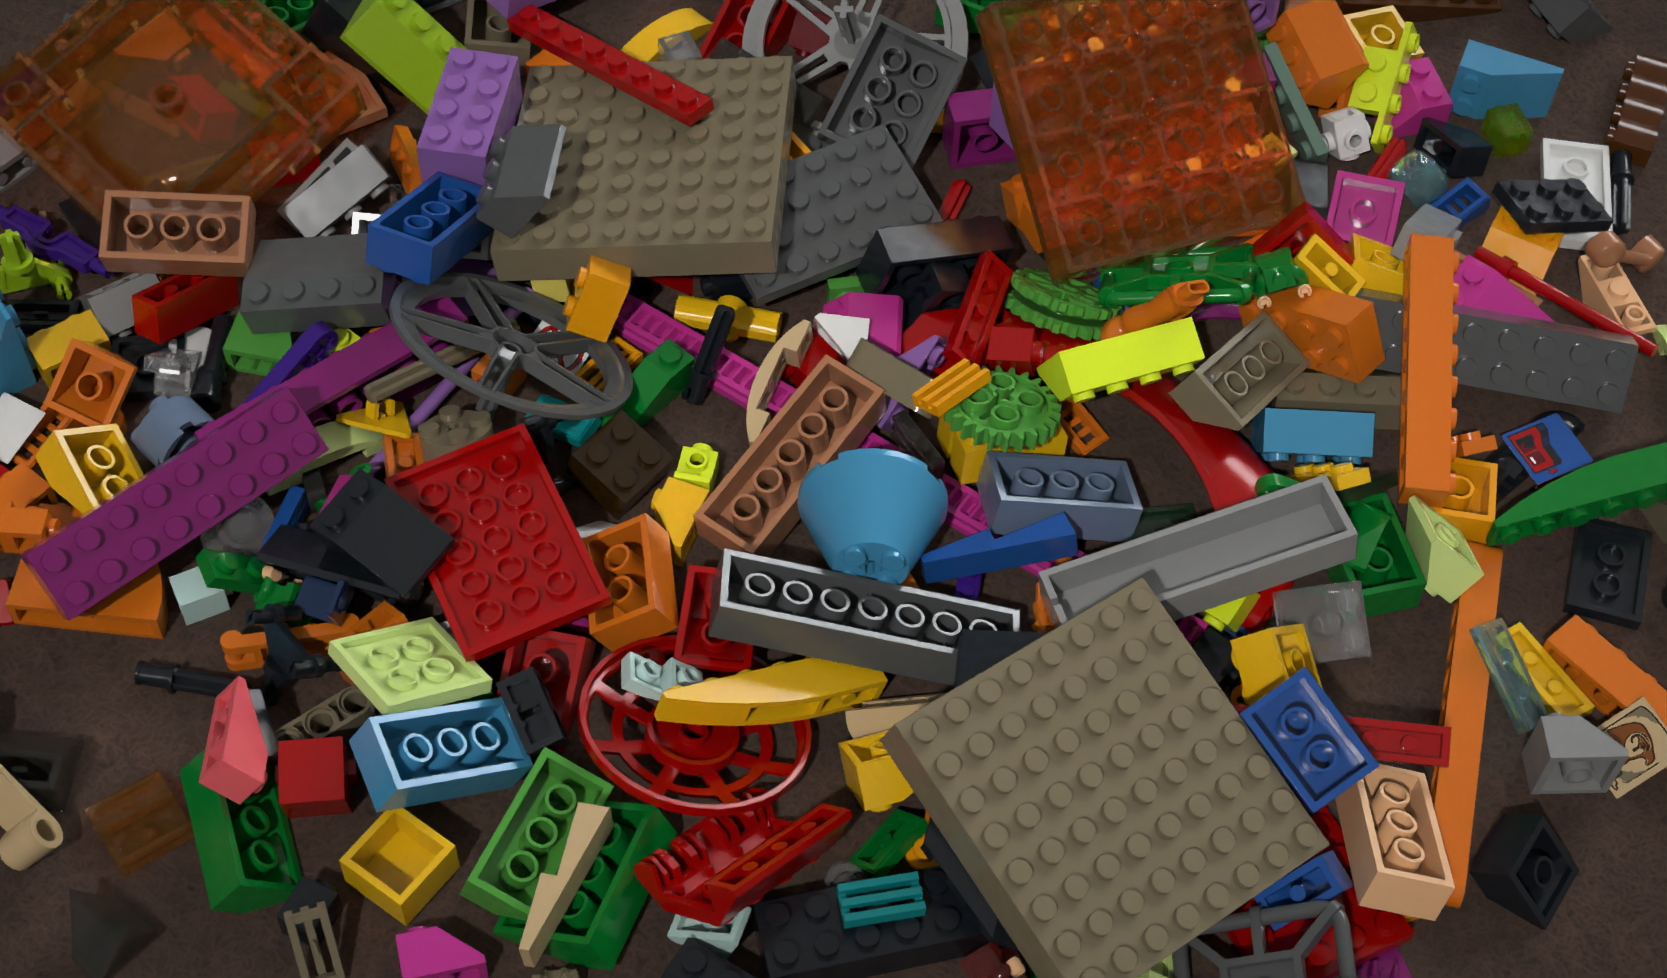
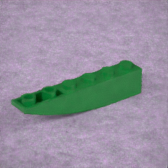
[1486,442,1667,547]

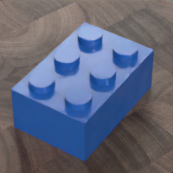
[1239,666,1380,814]

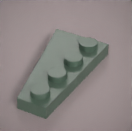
[1262,42,1329,163]

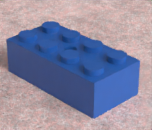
[365,171,494,285]

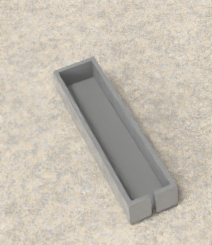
[1038,474,1358,629]

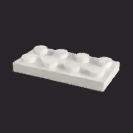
[1540,138,1613,251]

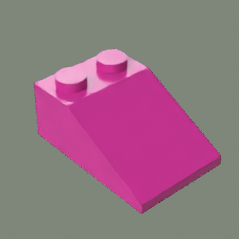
[1453,254,1555,322]

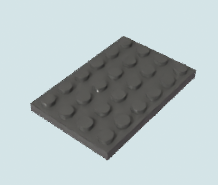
[740,124,943,306]

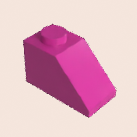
[395,926,489,978]

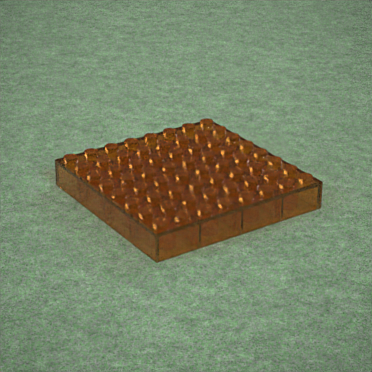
[975,0,1305,283]

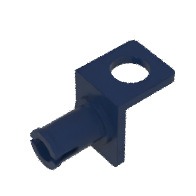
[294,576,355,626]

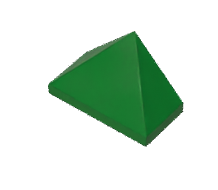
[1341,500,1393,573]

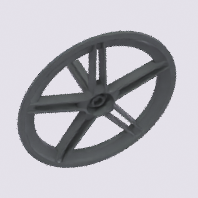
[389,272,633,421]

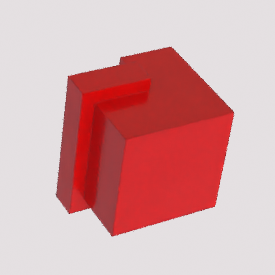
[275,736,361,818]

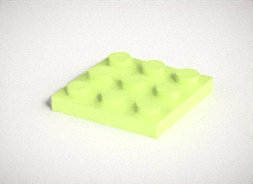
[328,617,492,715]

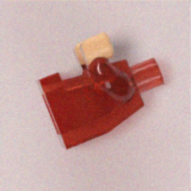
[959,942,1028,978]

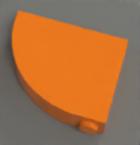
[5,503,169,639]

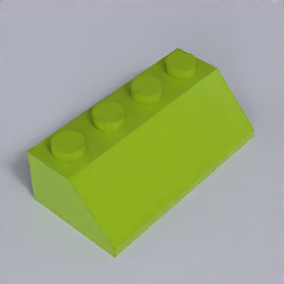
[340,0,467,115]

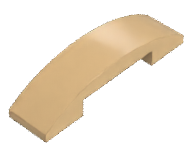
[746,320,813,446]

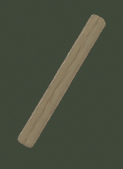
[364,318,521,403]

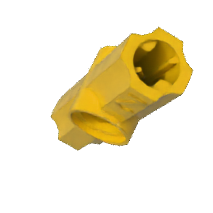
[674,294,782,343]

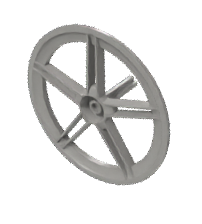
[742,0,968,138]

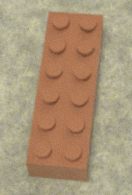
[693,354,887,558]

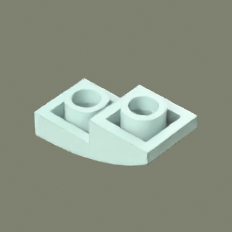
[621,651,703,701]

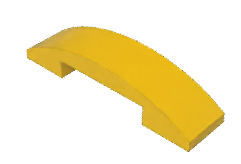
[620,8,713,62]

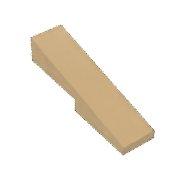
[519,802,614,967]

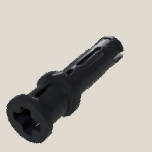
[189,314,235,413]

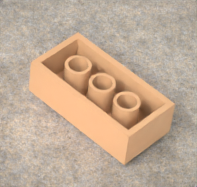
[1335,764,1455,921]

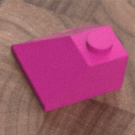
[823,292,903,357]

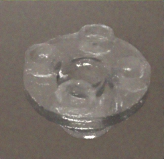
[199,496,274,556]

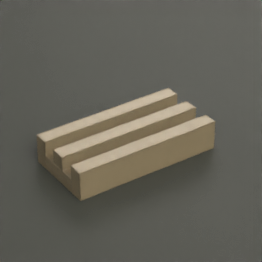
[283,901,345,978]

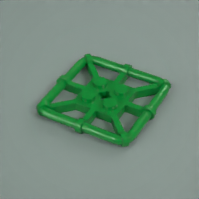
[1098,243,1259,308]

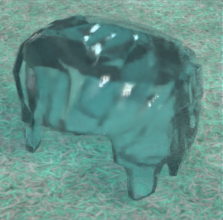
[1388,149,1449,211]

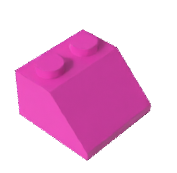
[1372,57,1453,138]

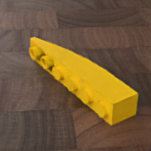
[654,656,888,726]

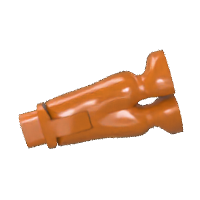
[1100,279,1210,340]

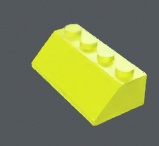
[1036,317,1205,404]

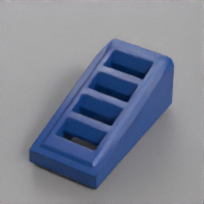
[1431,176,1491,228]

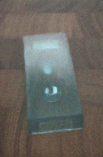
[1469,617,1548,735]

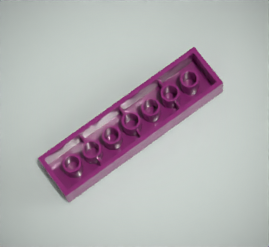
[194,297,469,441]
[19,386,329,620]

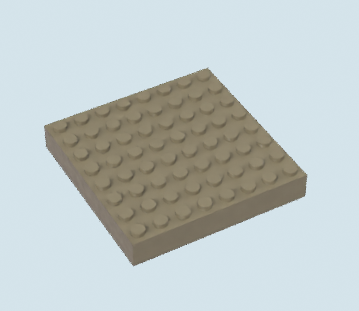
[490,56,797,281]
[880,577,1330,978]

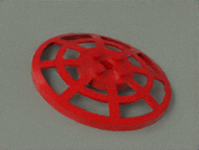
[577,635,812,817]

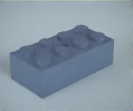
[976,451,1143,542]

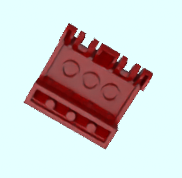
[633,787,852,927]

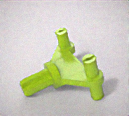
[0,229,73,300]

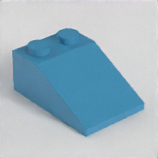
[1449,39,1564,119]

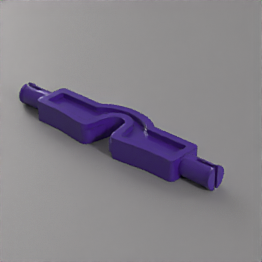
[0,204,115,279]

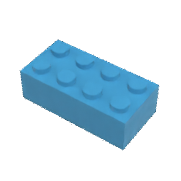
[349,697,533,812]

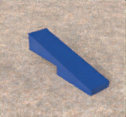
[920,512,1078,584]

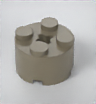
[418,405,494,463]

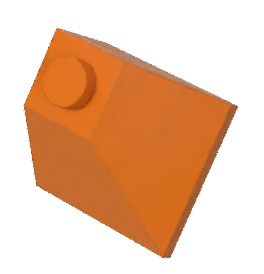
[43,338,138,426]

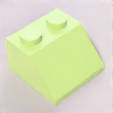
[1405,495,1484,604]

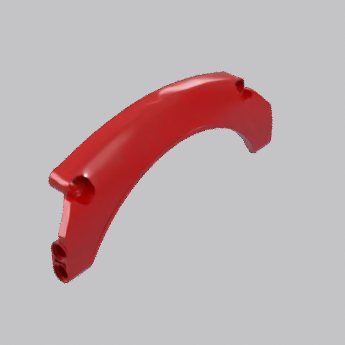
[898,305,1294,634]

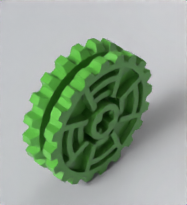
[1004,268,1122,341]

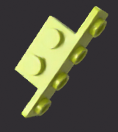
[1347,21,1420,154]

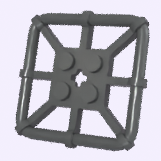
[1172,900,1357,978]

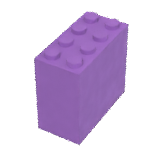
[417,47,523,186]

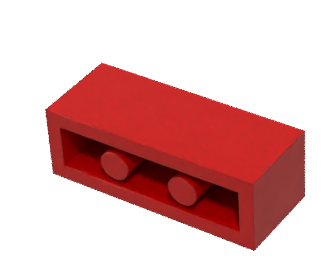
[131,274,239,345]

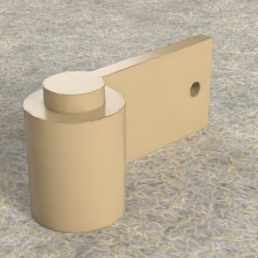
[0,764,63,871]

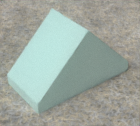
[667,906,752,960]

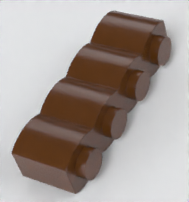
[1603,52,1667,167]

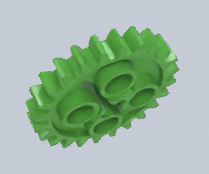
[944,365,1062,453]

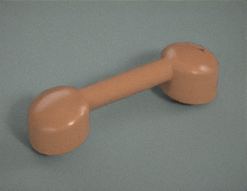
[1585,231,1665,273]

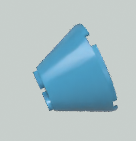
[797,448,948,585]

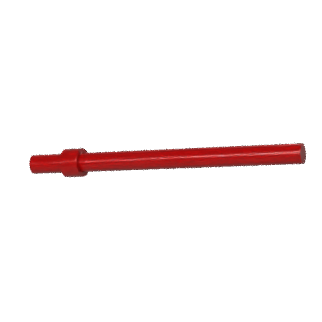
[1474,246,1659,358]

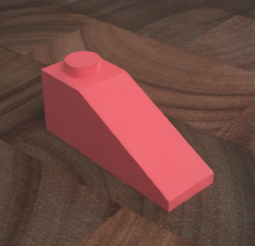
[199,676,268,805]

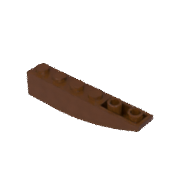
[1335,0,1503,23]

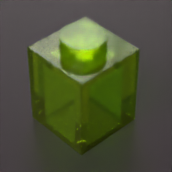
[1480,103,1534,158]

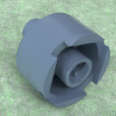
[131,395,215,467]

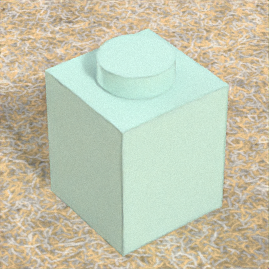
[168,566,233,626]

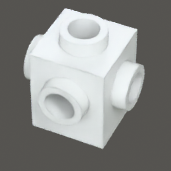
[1320,106,1371,161]

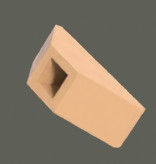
[1578,255,1657,335]

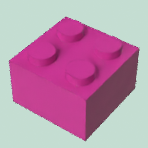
[1326,170,1406,247]

